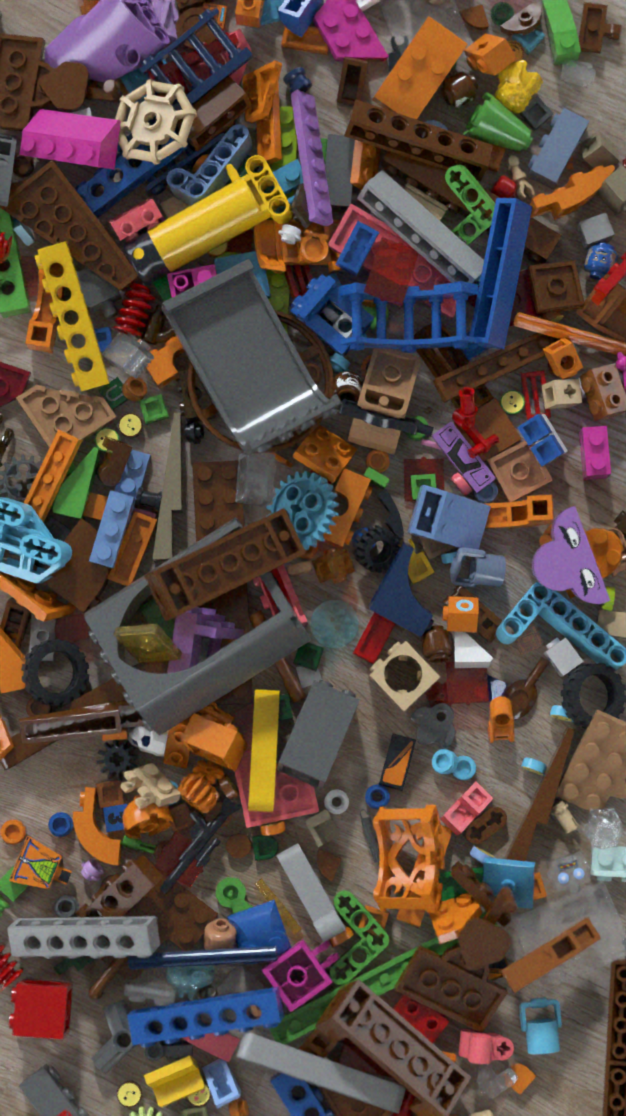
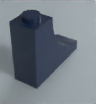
[368,542,434,637]

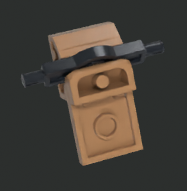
[328,348,434,454]

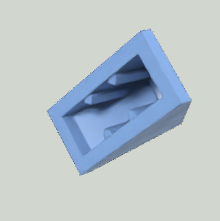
[202,1059,242,1108]

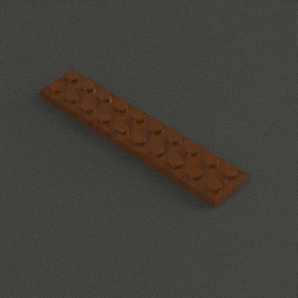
[192,460,253,705]

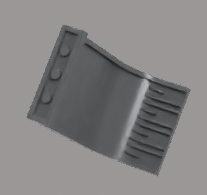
[162,259,341,455]

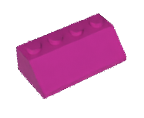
[20,109,121,170]

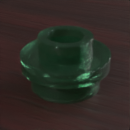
[490,2,514,26]

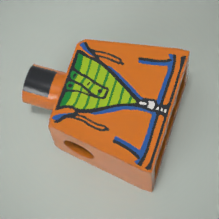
[9,836,72,889]

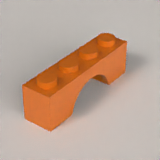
[25,263,65,353]

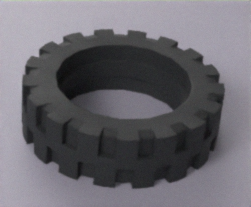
[21,640,90,705]
[561,663,626,729]

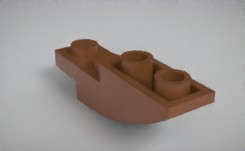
[501,917,602,993]

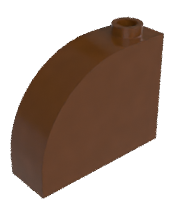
[44,518,111,613]

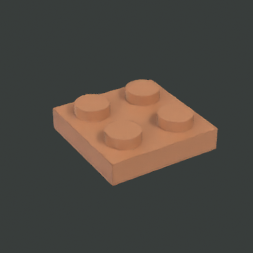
[486,441,553,502]

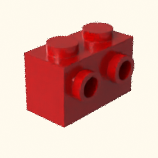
[392,995,449,1043]

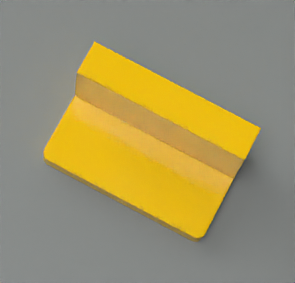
[144,1055,205,1107]

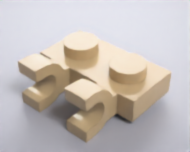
[121,763,181,809]

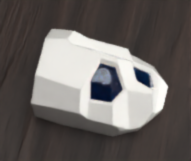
[128,726,169,757]

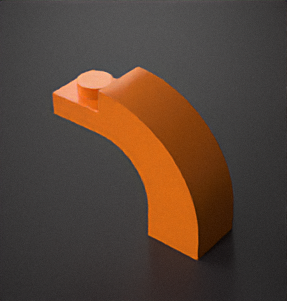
[485,495,554,529]

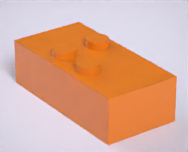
[372,16,468,120]

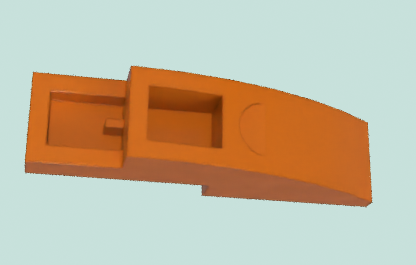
[529,165,615,220]

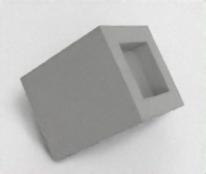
[576,213,615,250]

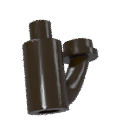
[140,304,176,345]

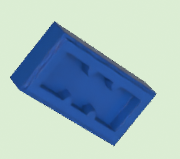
[335,221,379,276]

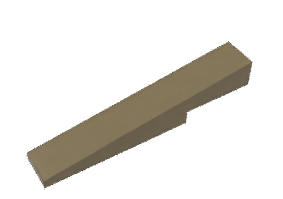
[152,413,183,562]

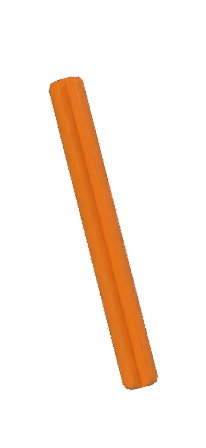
[514,312,626,356]

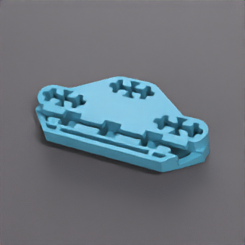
[0,497,72,584]

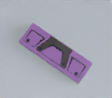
[432,421,496,494]

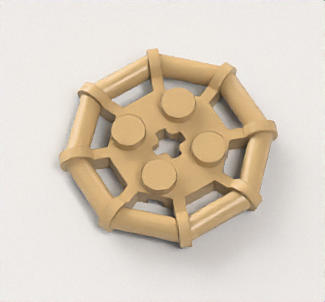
[115,79,197,165]

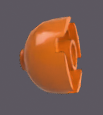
[123,794,173,839]

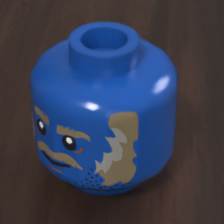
[584,243,618,280]

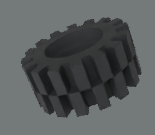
[352,525,400,573]

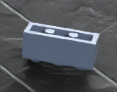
[528,108,589,190]

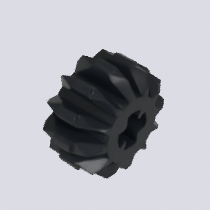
[97,740,139,781]

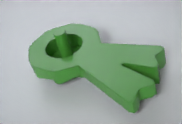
[215,877,253,914]

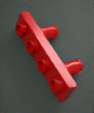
[147,32,239,95]

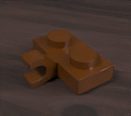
[579,2,622,54]

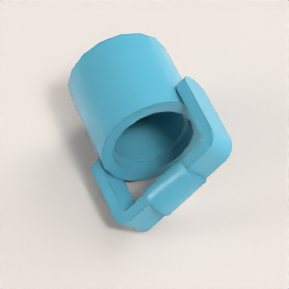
[519,997,562,1054]

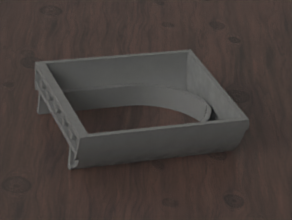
[84,517,312,736]

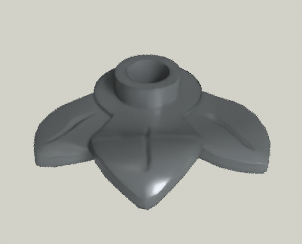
[410,703,456,748]

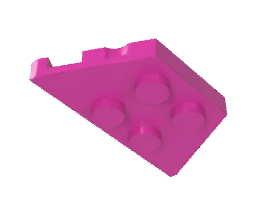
[313,0,389,62]

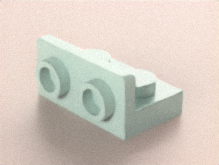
[590,844,626,882]

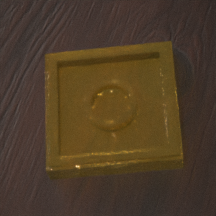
[113,624,182,663]

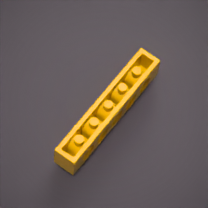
[35,241,110,392]

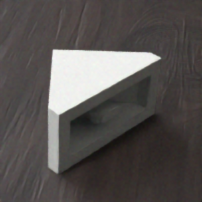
[454,631,493,668]

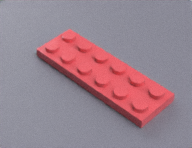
[328,204,456,319]

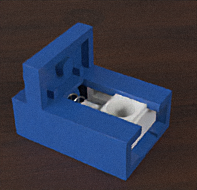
[291,274,374,357]

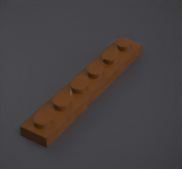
[433,333,560,403]

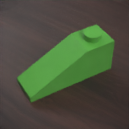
[541,0,581,66]
[51,447,101,521]

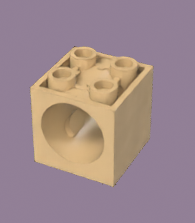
[369,641,440,713]

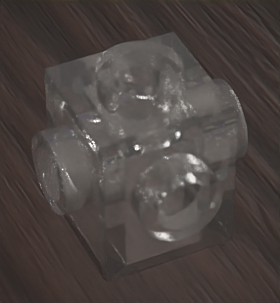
[585,809,623,849]

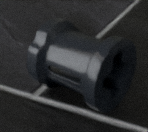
[135,487,162,513]

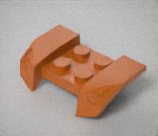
[254,217,342,274]

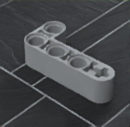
[277,843,346,942]

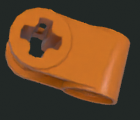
[488,697,515,743]

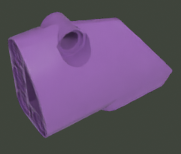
[45,0,170,83]

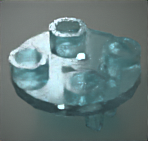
[310,600,359,648]
[165,965,215,999]

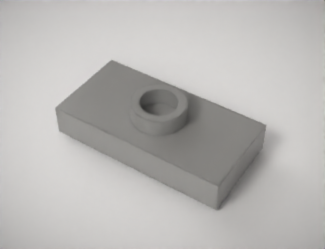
[29,613,57,662]

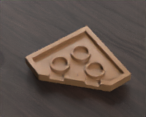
[16,385,117,448]

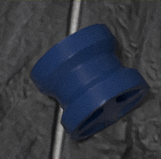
[283,67,313,93]

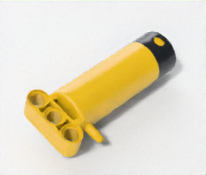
[123,155,293,286]

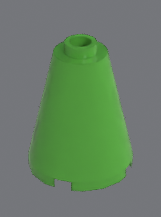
[464,92,533,152]

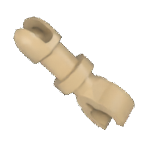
[506,155,535,201]

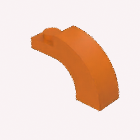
[73,787,123,866]

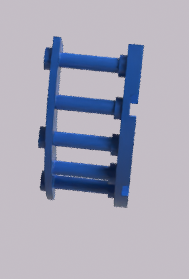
[339,281,479,353]

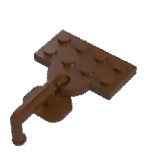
[0,33,123,132]
[88,853,218,1000]
[395,886,518,1033]

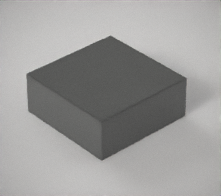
[519,96,554,131]

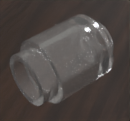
[560,59,596,88]

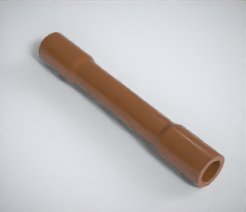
[249,610,307,703]

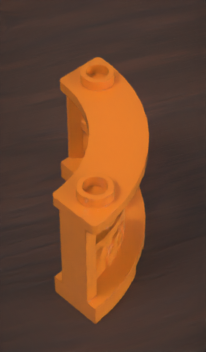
[373,805,444,913]

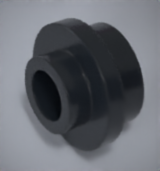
[185,420,204,444]

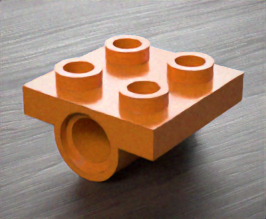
[293,424,358,483]

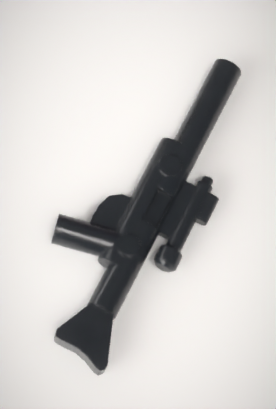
[159,797,242,894]

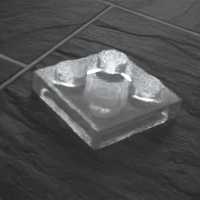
[124,980,179,1006]

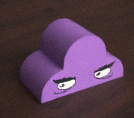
[532,506,610,604]

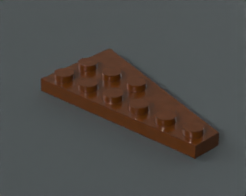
[0,160,140,291]

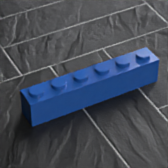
[469,198,532,349]

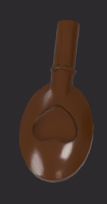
[503,657,550,719]

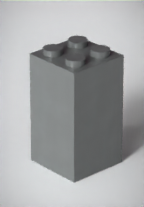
[277,680,360,790]

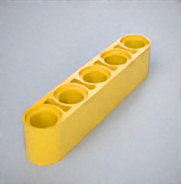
[248,689,280,812]

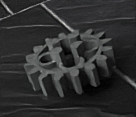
[0,454,43,503]

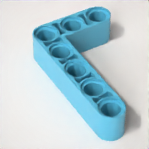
[496,582,626,672]

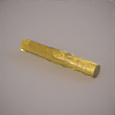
[254,878,302,935]

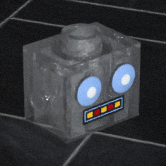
[546,852,591,893]

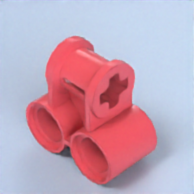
[458,1029,514,1064]

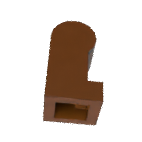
[96,436,133,486]

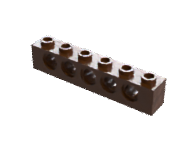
[344,99,493,182]

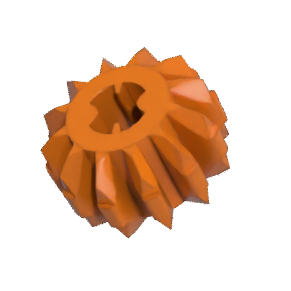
[177,773,220,813]

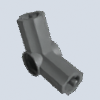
[91,1000,137,1074]

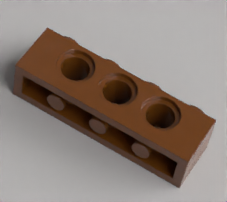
[75,855,163,940]

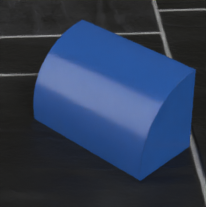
[278,0,324,37]

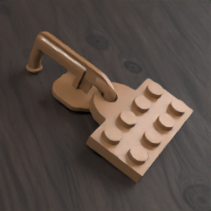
[555,710,626,816]

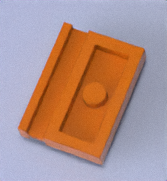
[350,140,381,190]

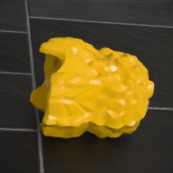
[494,60,543,114]

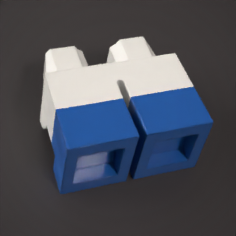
[517,414,567,467]

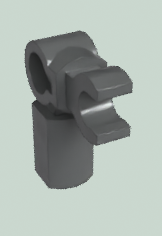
[145,1022,193,1061]

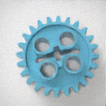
[266,471,339,550]

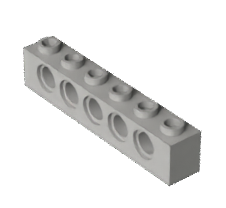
[7,916,160,959]

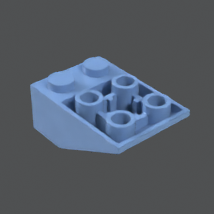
[407,485,491,549]

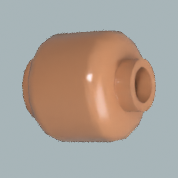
[204,919,237,950]

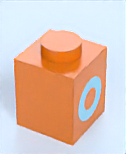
[442,596,478,633]

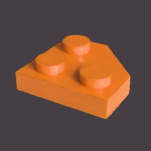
[429,893,482,944]

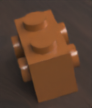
[579,363,626,422]

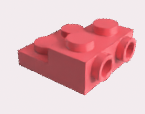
[107,198,162,242]

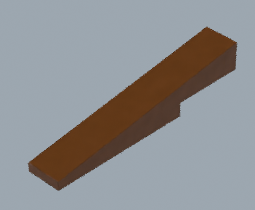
[19,700,145,744]
[504,728,575,861]

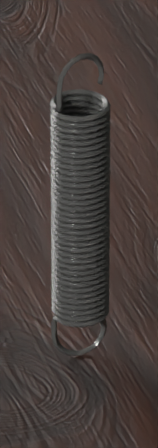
[360,809,379,864]

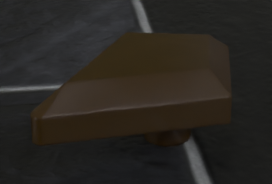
[291,183,312,228]

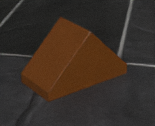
[336,56,368,105]

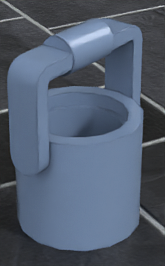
[450,547,506,587]

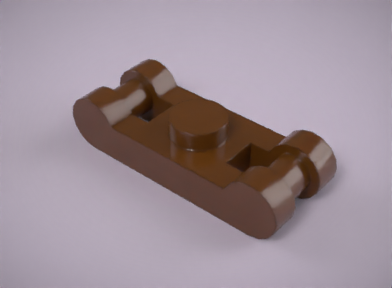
[443,585,502,644]

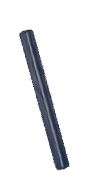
[128,946,278,970]

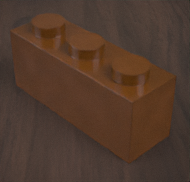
[176,76,252,152]

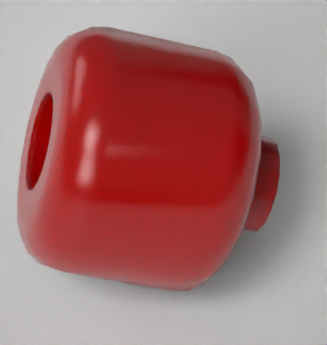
[490,175,517,198]

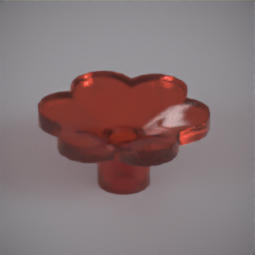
[426,682,457,707]

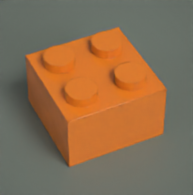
[180,713,248,772]

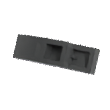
[0,133,17,207]

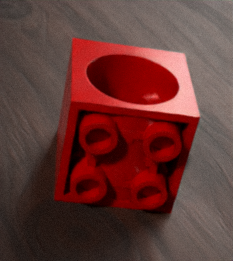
[9,979,73,1039]

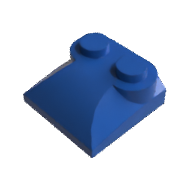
[228,899,291,964]

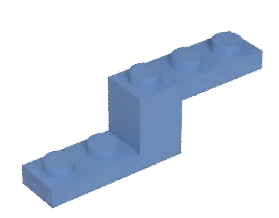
[89,450,151,569]

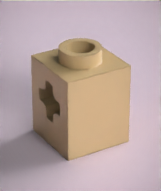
[542,379,582,409]

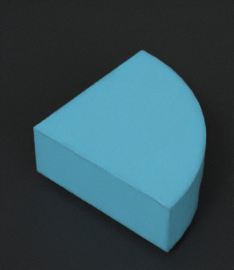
[511,30,545,54]
[13,217,35,246]

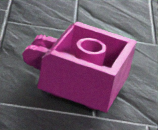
[262,938,340,1012]

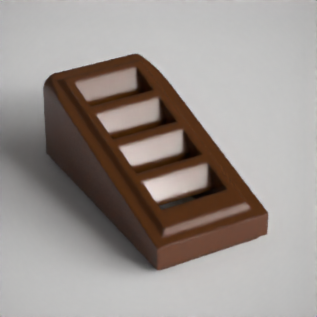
[0,597,32,650]

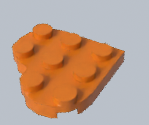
[539,524,624,599]

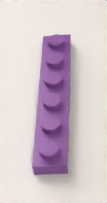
[291,90,333,227]

